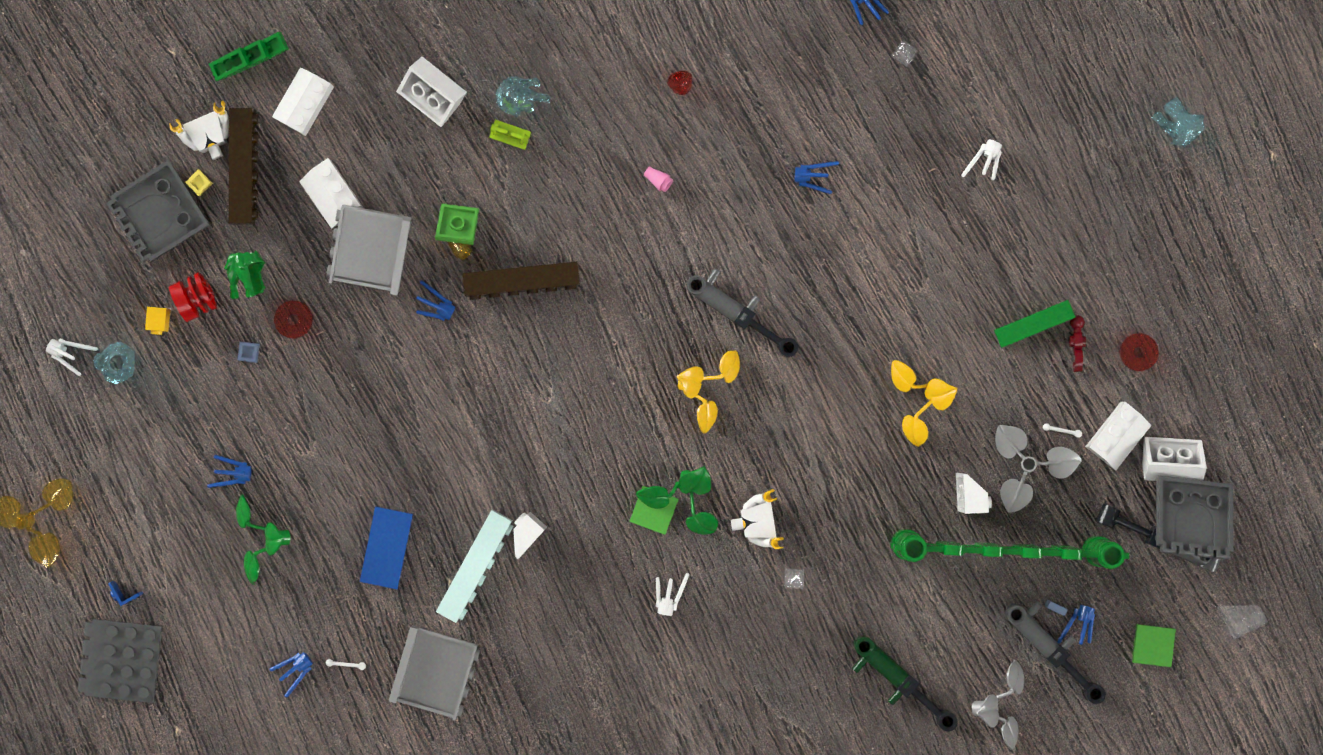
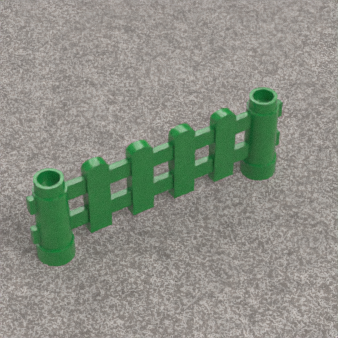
[890,529,1129,569]

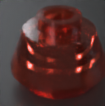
[667,71,692,95]

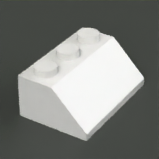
[396,57,467,127]
[272,67,334,136]
[299,158,364,229]
[1085,402,1151,471]
[1142,437,1207,481]
[956,473,992,514]
[514,512,547,559]

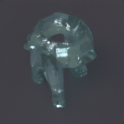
[496,75,551,117]
[1152,97,1205,147]
[94,342,135,384]

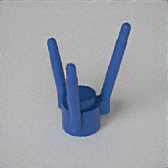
[850,0,889,25]
[795,161,839,194]
[416,280,456,321]
[207,455,251,488]
[1057,605,1095,645]
[270,652,313,698]

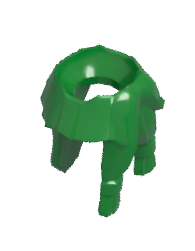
[224,250,266,299]

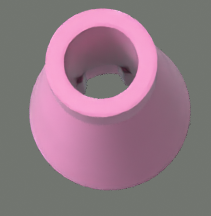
[644,166,673,192]

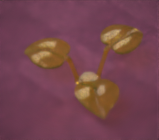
[0,478,73,568]

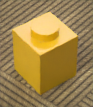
[145,307,170,335]

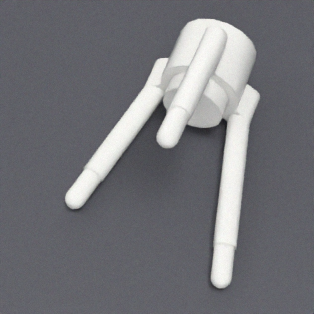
[961,140,1002,180]
[46,338,98,376]
[655,573,689,616]

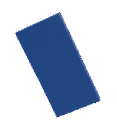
[360,506,413,589]

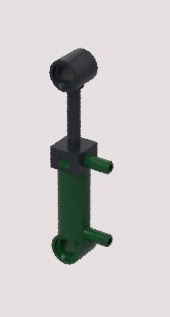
[852,635,958,732]

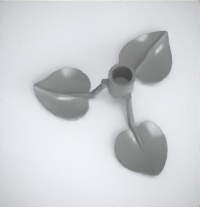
[995,424,1082,513]
[972,659,1024,750]

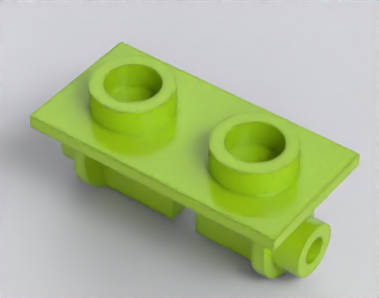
[489,119,531,150]

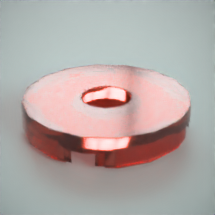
[274,300,313,339]
[1119,333,1159,371]

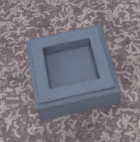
[237,341,260,363]
[1045,599,1068,616]

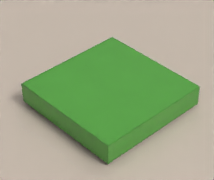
[435,203,479,245]
[629,486,678,535]
[1132,624,1176,667]

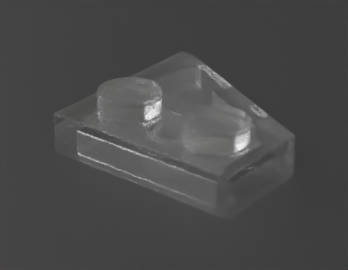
[1215,605,1268,640]

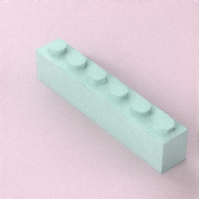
[436,510,514,623]

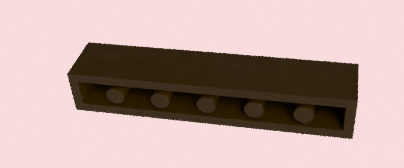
[229,108,259,225]
[462,261,580,300]

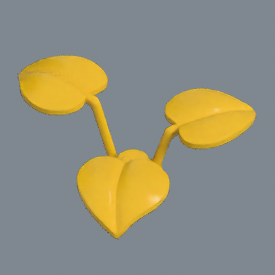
[677,350,740,434]
[891,360,958,447]

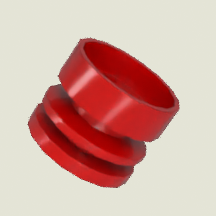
[169,272,217,322]

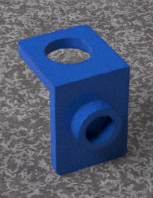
[108,581,144,606]

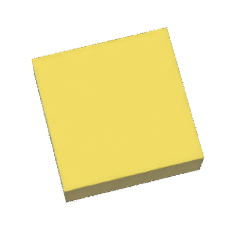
[185,169,213,197]

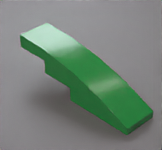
[209,32,289,81]
[994,299,1076,348]

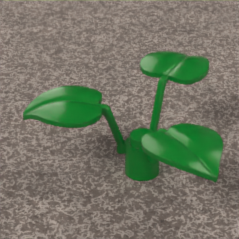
[636,466,718,535]
[236,495,291,585]

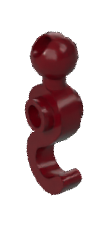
[1069,315,1086,372]

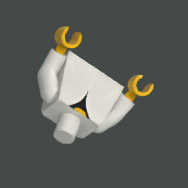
[169,101,229,160]
[731,489,784,549]

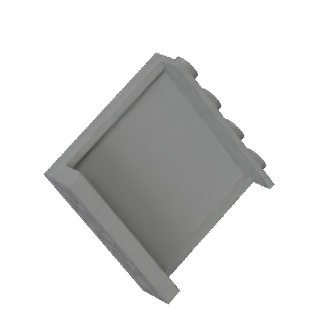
[326,205,412,295]
[389,625,480,721]

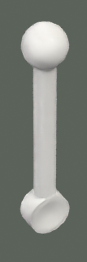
[1043,423,1082,437]
[326,659,366,670]

